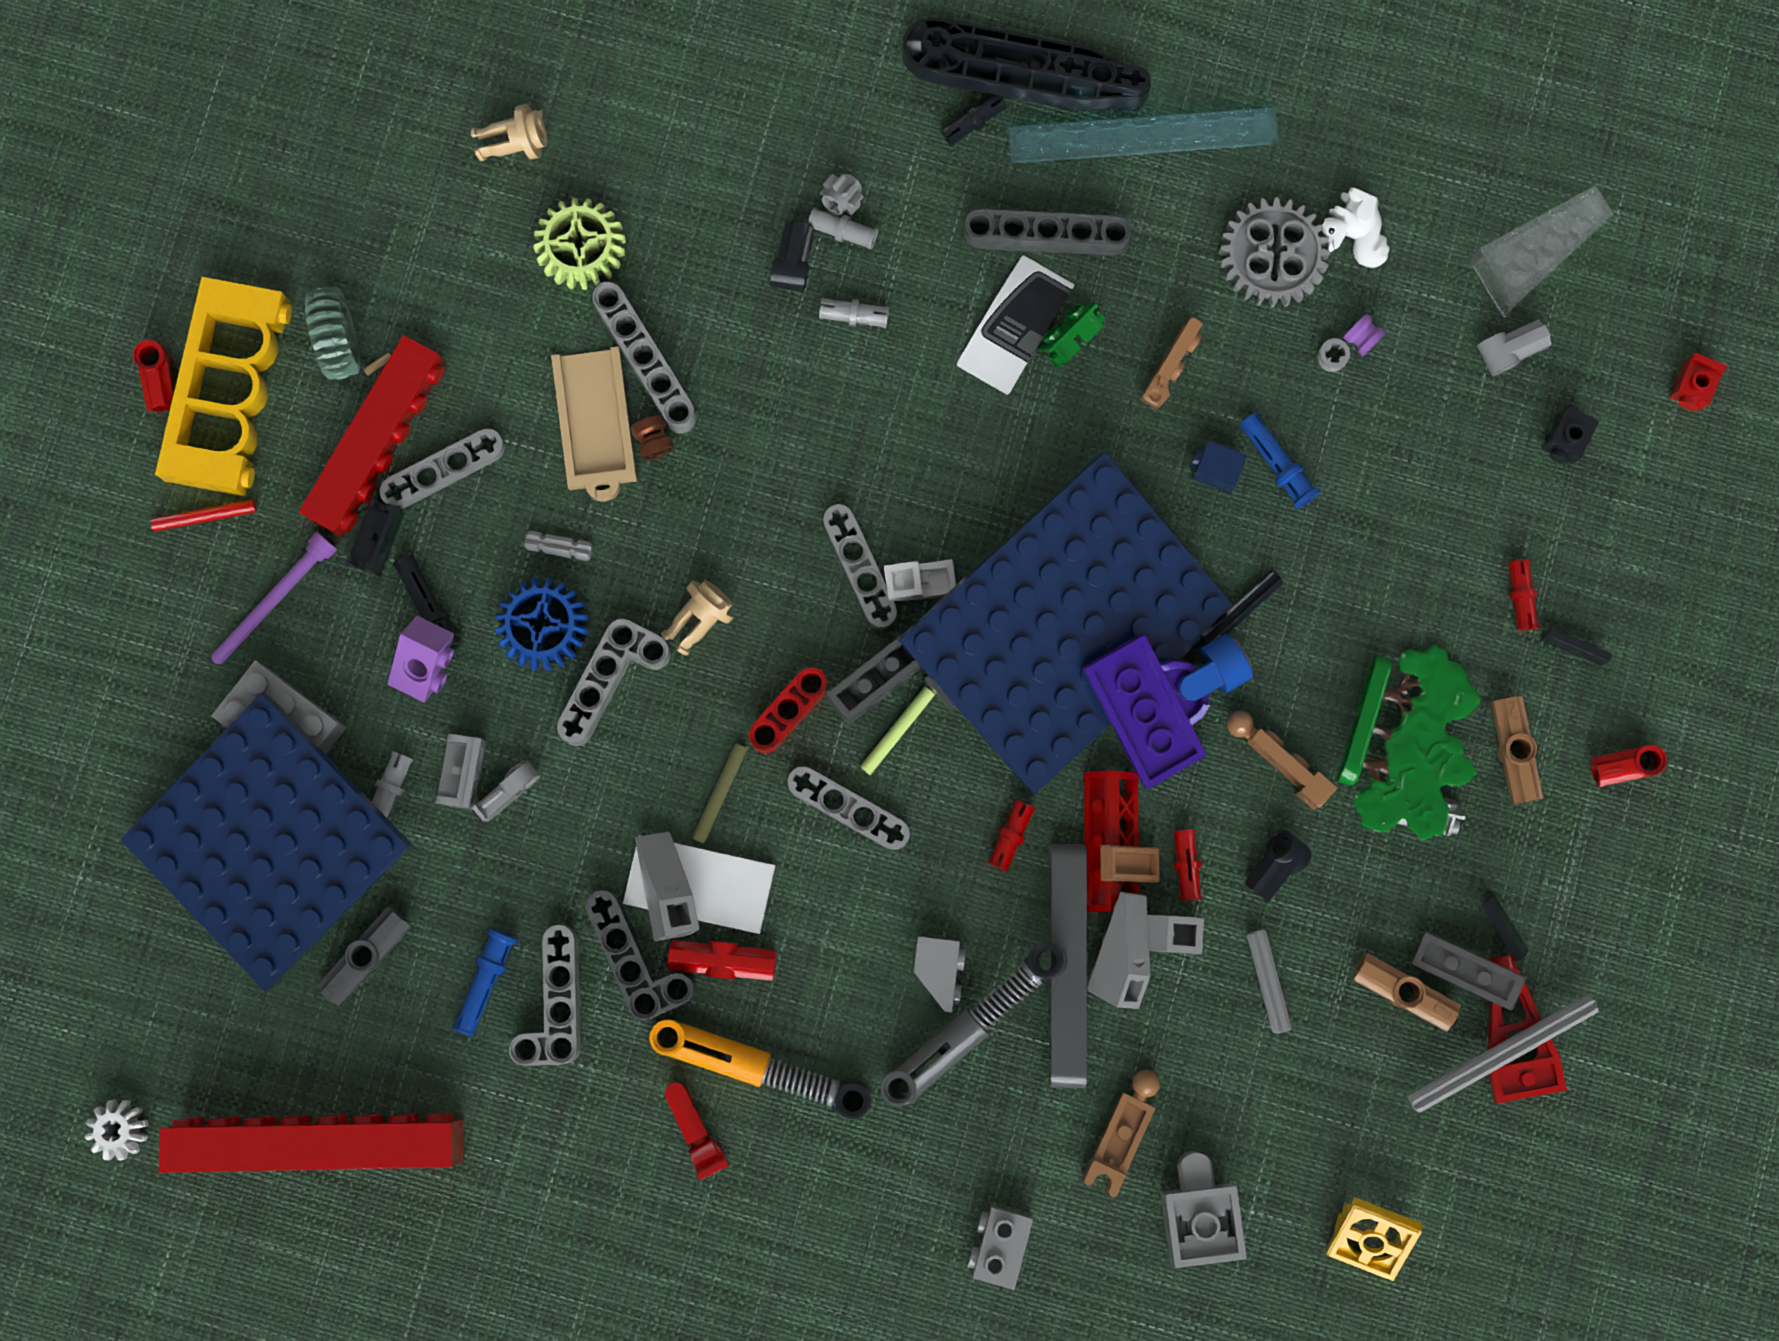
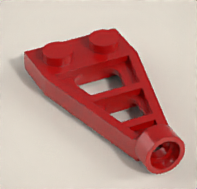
[1487,954,1567,1104]

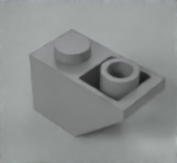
[1147,915,1204,955]
[913,936,966,1013]

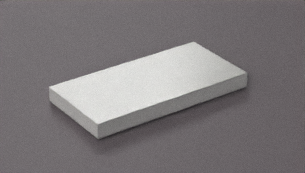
[623,835,775,934]

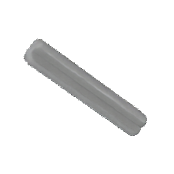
[1247,930,1292,1034]

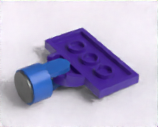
[1081,633,1253,790]

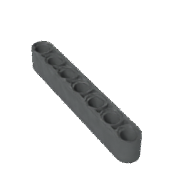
[1049,844,1087,1088]

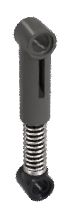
[880,942,1068,1107]

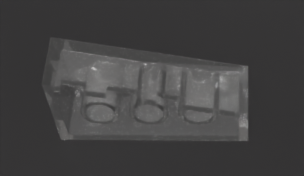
[1469,185,1613,318]

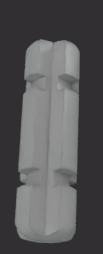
[524,531,593,561]

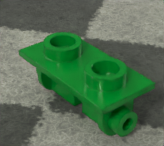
[1037,303,1105,367]

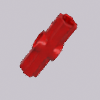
[668,940,777,981]

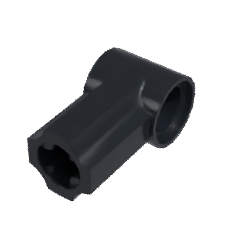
[770,221,814,293]
[1245,830,1311,902]

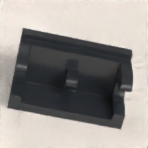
[345,498,404,577]

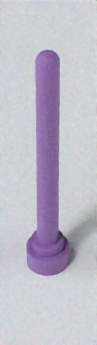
[211,531,338,664]

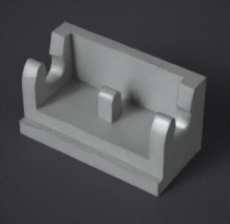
[435,734,487,810]

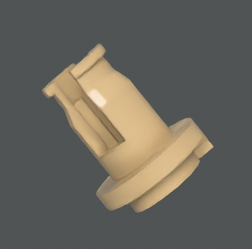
[471,104,547,161]
[661,580,734,656]

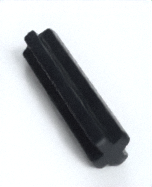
[1200,570,1283,645]

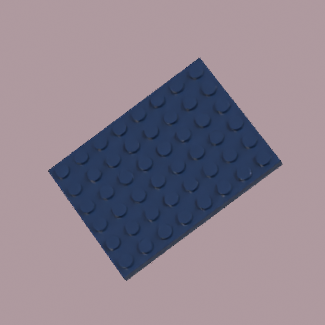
[897,452,1232,795]

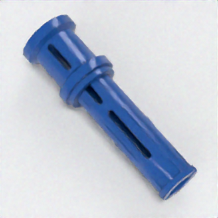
[1239,412,1321,510]
[452,928,519,1037]

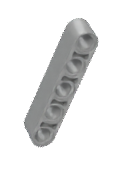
[593,282,696,433]

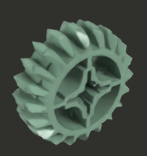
[304,287,361,380]

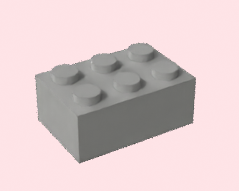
[211,660,347,754]

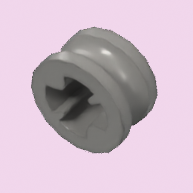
[1317,338,1350,372]

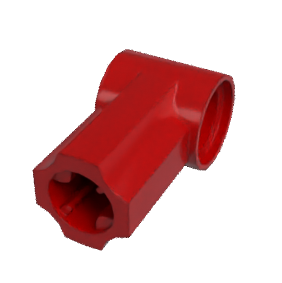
[133,340,175,412]
[1590,745,1667,787]

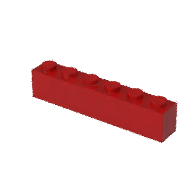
[299,335,445,538]

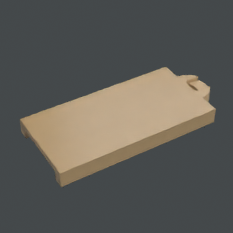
[551,346,637,502]

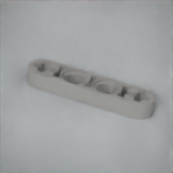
[380,429,505,509]
[823,504,897,630]
[788,767,910,850]

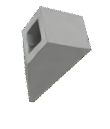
[635,832,699,941]
[1087,892,1150,1009]

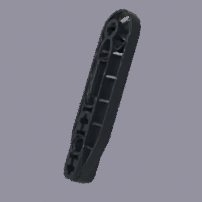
[902,18,1151,111]

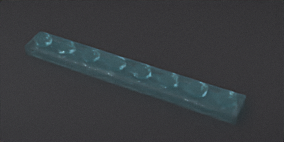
[1008,107,1278,164]

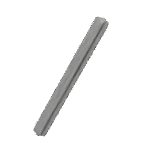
[1408,996,1599,1113]

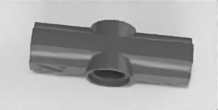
[316,906,412,1007]

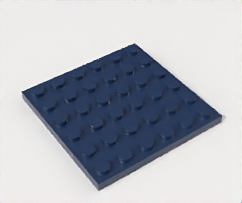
[121,692,413,992]

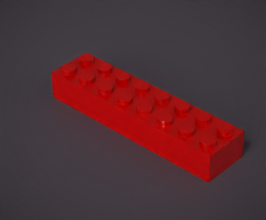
[158,1112,464,1173]

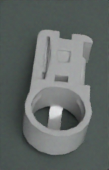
[472,762,540,822]

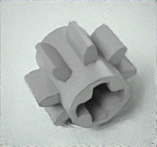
[820,174,864,215]

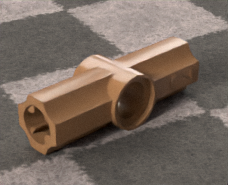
[1491,696,1543,804]
[1351,953,1461,1032]

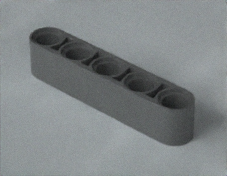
[963,209,1131,256]

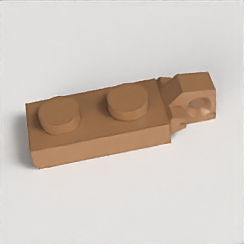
[1140,317,1203,410]

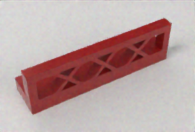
[1084,770,1139,912]

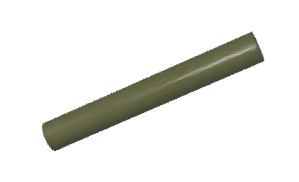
[692,743,747,844]

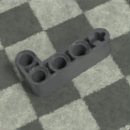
[586,890,695,1020]

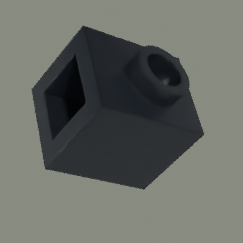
[1542,406,1599,464]

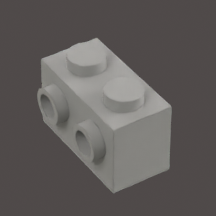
[967,1204,1033,1290]

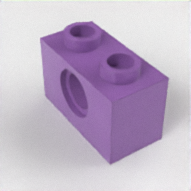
[387,616,454,703]

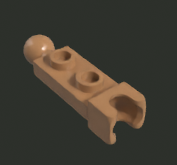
[1226,710,1337,810]
[1082,1070,1160,1198]

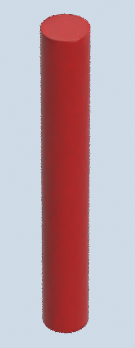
[151,499,257,532]

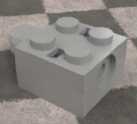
[1160,1151,1247,1268]

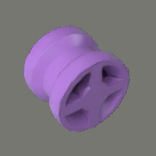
[1343,314,1386,357]

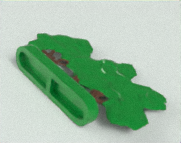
[1337,644,1481,840]

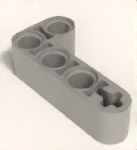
[557,619,671,746]
[509,925,581,1066]

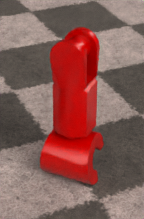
[665,1083,729,1181]

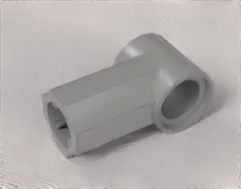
[1477,319,1552,376]

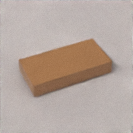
[1100,845,1159,883]

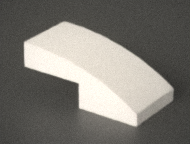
[884,559,956,601]

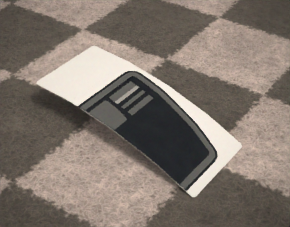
[957,256,1074,395]

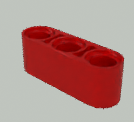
[749,667,827,754]

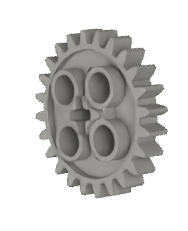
[1219,197,1331,308]

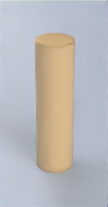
[363,352,391,376]

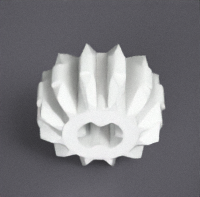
[84,1100,149,1161]

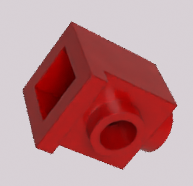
[1669,352,1727,411]

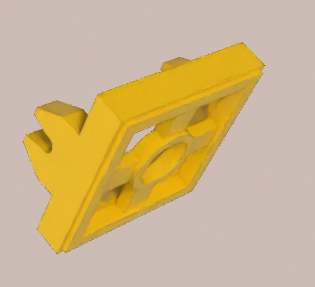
[1326,1197,1422,1281]

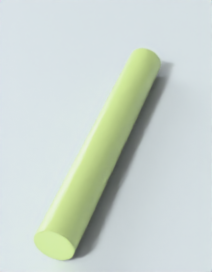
[860,686,935,775]

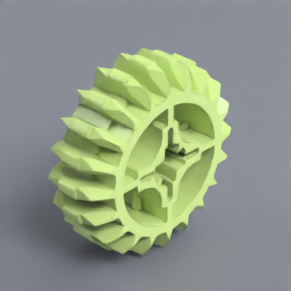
[533,197,626,290]

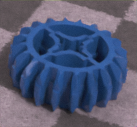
[494,578,589,671]

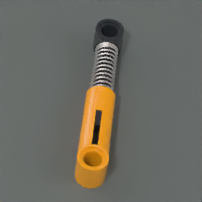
[649,1019,871,1119]

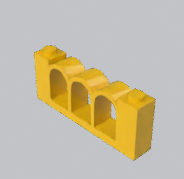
[155,277,292,497]

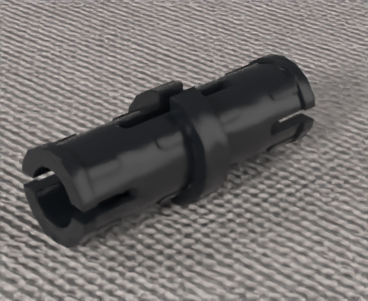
[940,94,1007,147]

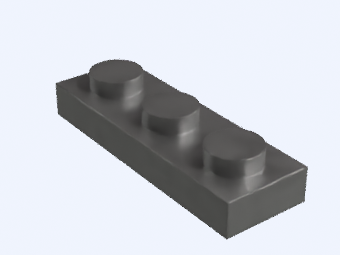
[1412,932,1527,1010]

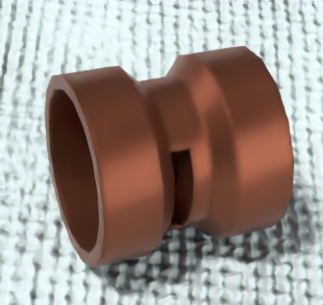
[631,415,675,461]

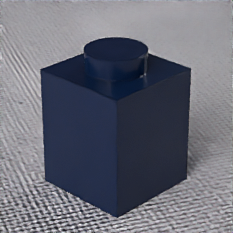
[1190,441,1247,493]

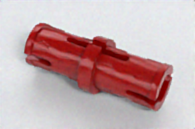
[1507,560,1540,631]
[987,800,1036,872]
[1173,829,1202,901]

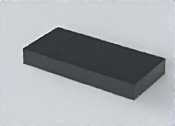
[1541,628,1613,666]
[1481,894,1529,961]

